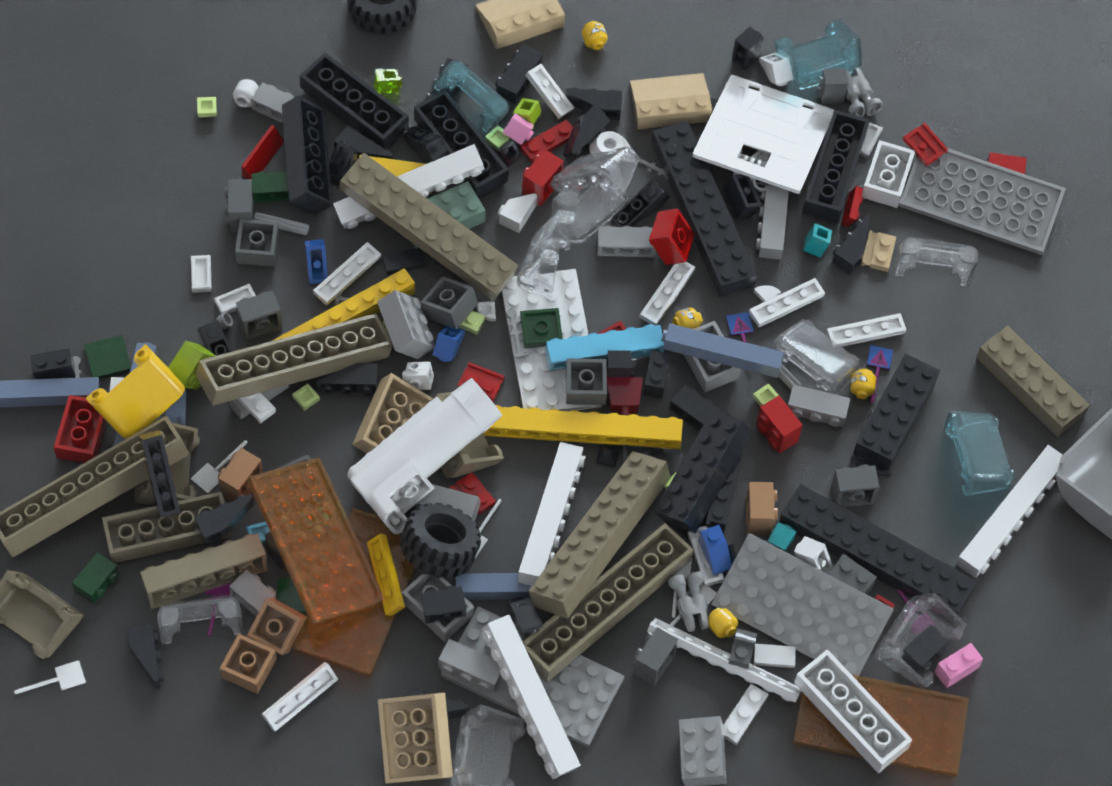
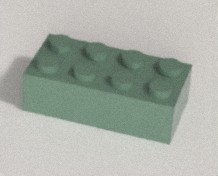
[412,181,486,250]

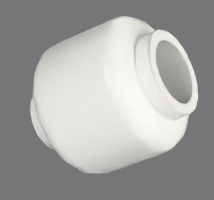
[233,79,259,107]

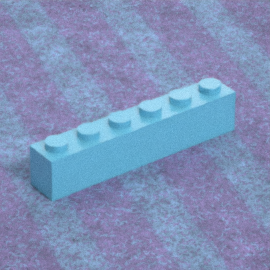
[545,324,664,371]

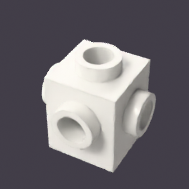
[402,362,434,390]

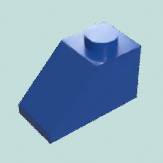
[305,239,328,284]
[433,326,466,362]
[698,525,732,576]

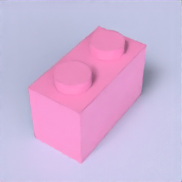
[935,643,983,688]

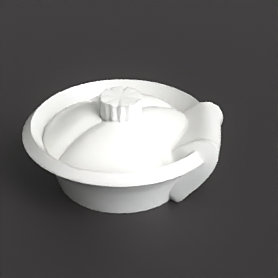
[589,131,631,165]

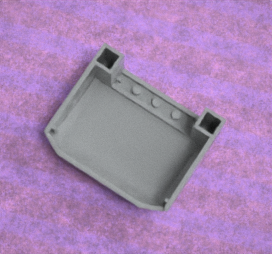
[1056,408,1112,539]

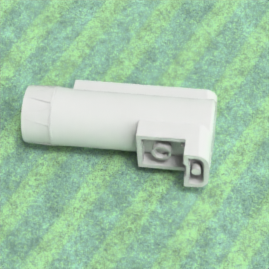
[347,378,503,534]

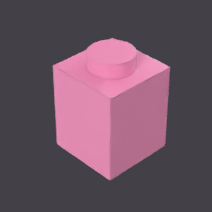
[502,113,534,145]

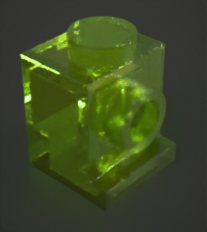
[373,69,403,94]

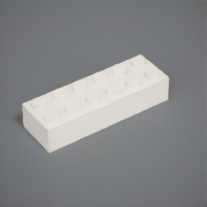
[794,650,912,773]

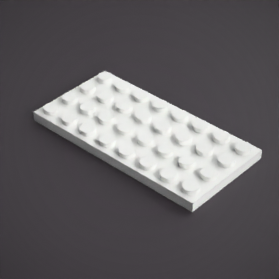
[501,269,602,412]

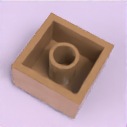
[218,448,263,502]
[745,482,778,536]
[247,597,307,655]
[220,634,277,694]

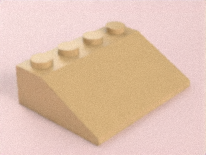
[475,0,565,49]
[630,73,712,130]
[352,373,433,453]
[378,693,453,783]

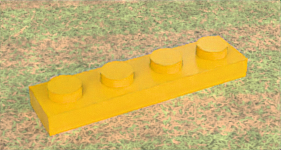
[367,533,405,616]

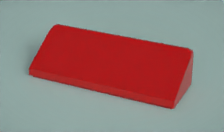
[242,125,284,179]

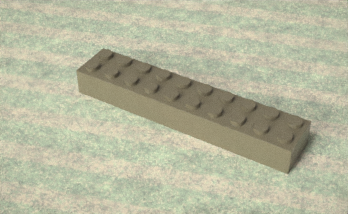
[339,153,518,301]
[196,314,393,406]
[0,416,190,558]
[529,451,671,618]
[522,523,694,683]

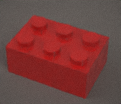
[54,395,107,463]

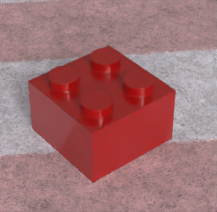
[521,150,564,207]
[649,208,695,265]
[756,396,803,454]

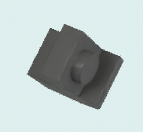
[728,628,757,669]

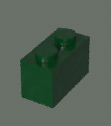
[252,170,289,203]
[72,552,119,604]

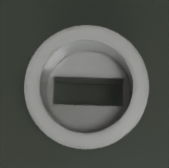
[216,312,233,330]

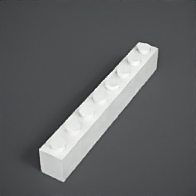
[333,144,485,229]
[518,442,586,586]
[956,445,1063,578]
[482,615,581,779]

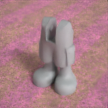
[845,68,883,118]
[668,571,709,632]

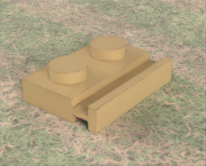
[861,230,896,272]

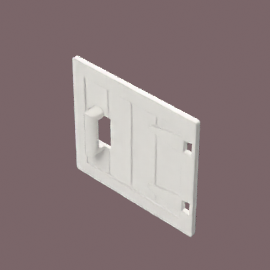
[693,75,834,194]

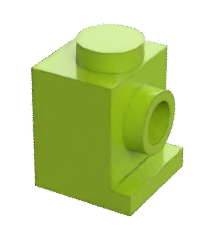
[513,98,542,129]

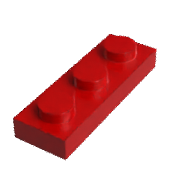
[520,120,573,163]

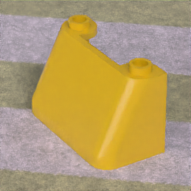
[86,344,185,439]

